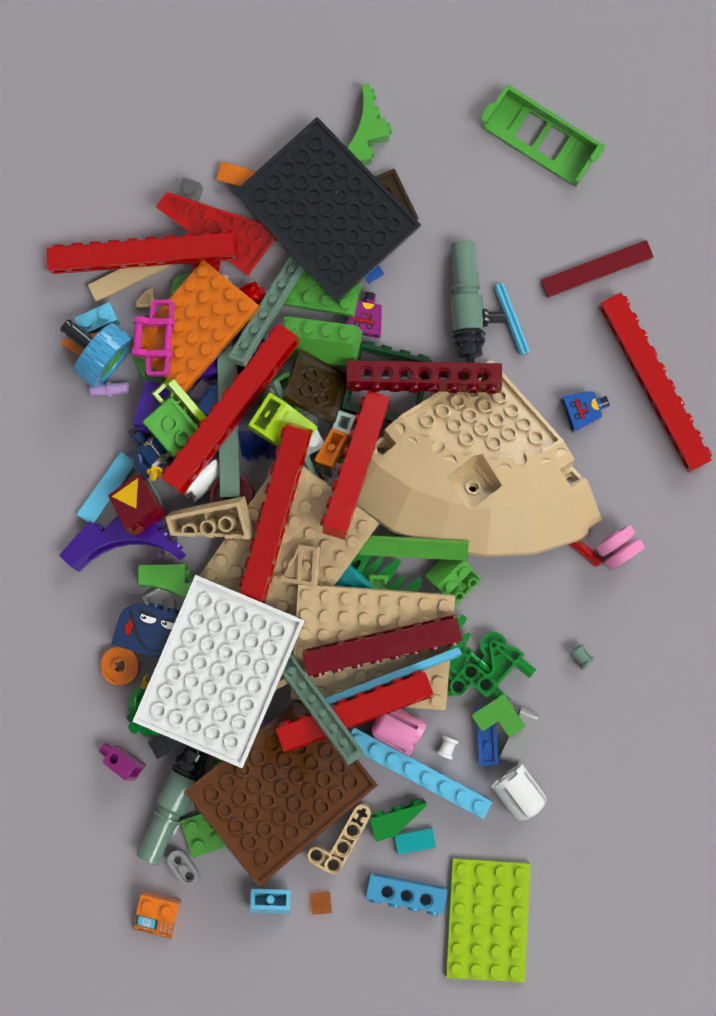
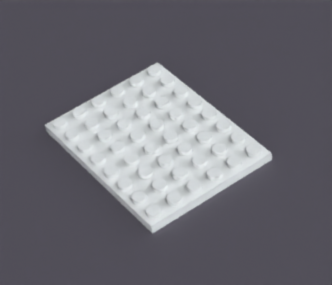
[132,575,304,768]

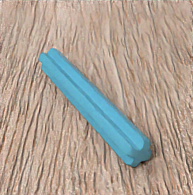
[494,283,529,355]

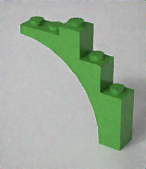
[347,83,392,165]
[138,564,192,599]

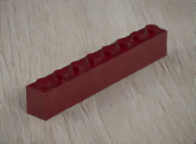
[303,614,463,677]

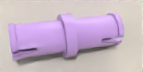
[90,382,130,397]

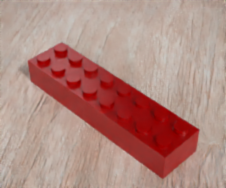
[276,670,434,752]

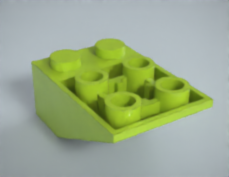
[248,392,318,447]

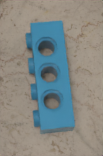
[366,872,448,916]

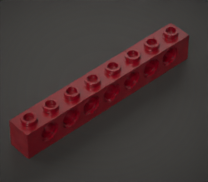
[347,360,502,394]

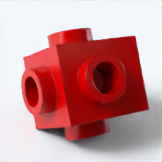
[239,281,266,305]

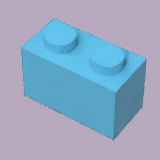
[75,302,121,334]
[250,889,291,914]

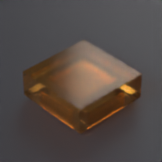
[311,892,332,915]

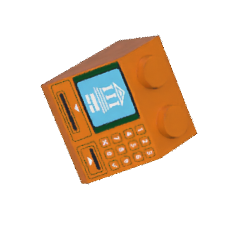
[134,891,182,939]

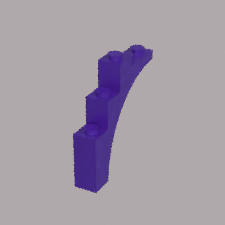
[59,515,186,572]

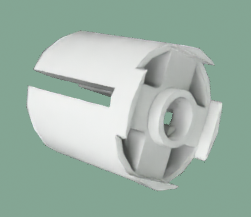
[184,456,220,503]
[491,764,547,821]

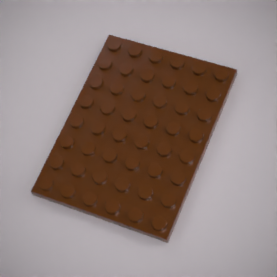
[184,700,378,887]

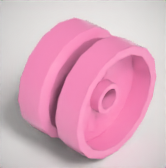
[595,525,646,570]

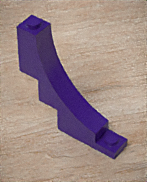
[133,357,245,434]

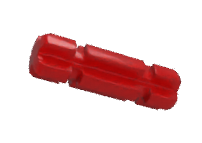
[569,540,603,567]

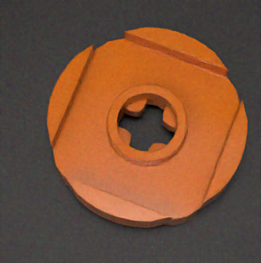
[101,647,140,685]

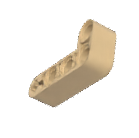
[307,803,371,874]

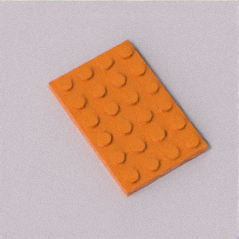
[130,260,260,392]

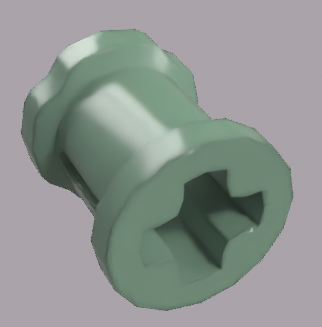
[569,644,595,670]

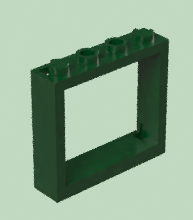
[342,341,432,423]

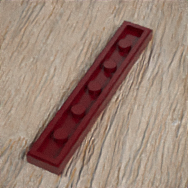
[541,240,654,298]

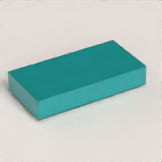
[395,828,436,855]

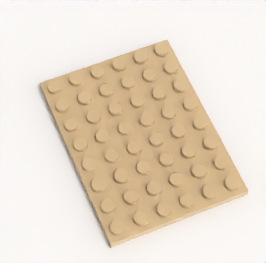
[199,466,380,617]
[290,584,455,710]

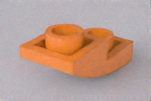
[216,161,256,187]

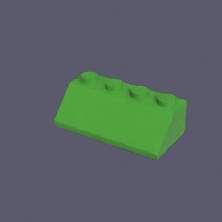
[282,316,363,367]

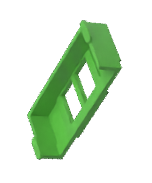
[481,84,605,187]

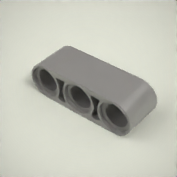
[498,707,539,766]

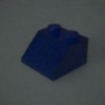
[238,430,277,461]

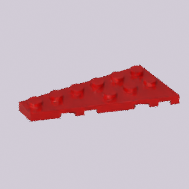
[156,192,275,276]

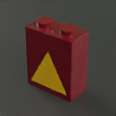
[108,473,166,536]

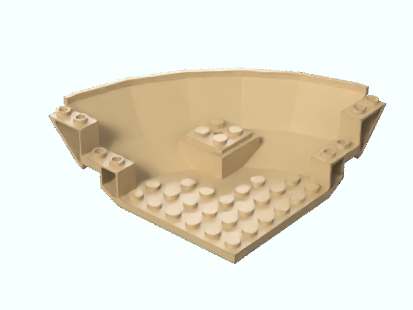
[356,359,602,557]

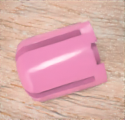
[371,709,427,757]

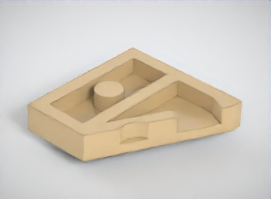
[280,544,320,586]

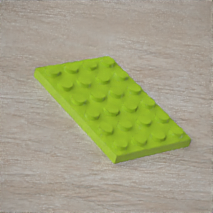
[446,858,531,983]

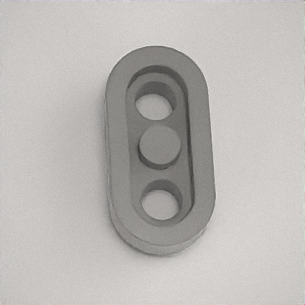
[167,850,199,887]

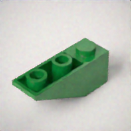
[370,799,427,842]

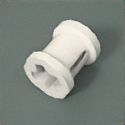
[436,735,459,760]

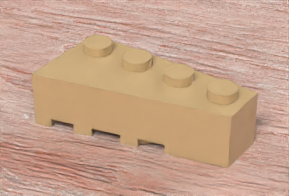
[166,496,254,539]

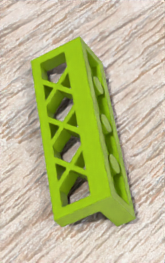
[151,378,207,426]

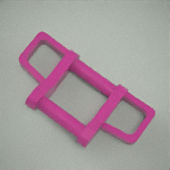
[130,300,175,377]

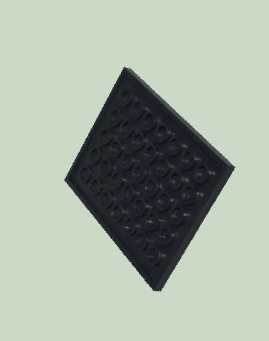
[233,117,421,303]

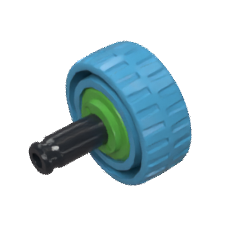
[60,319,133,388]

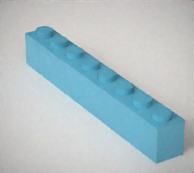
[350,727,492,819]

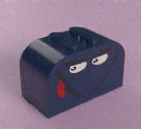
[111,602,180,659]

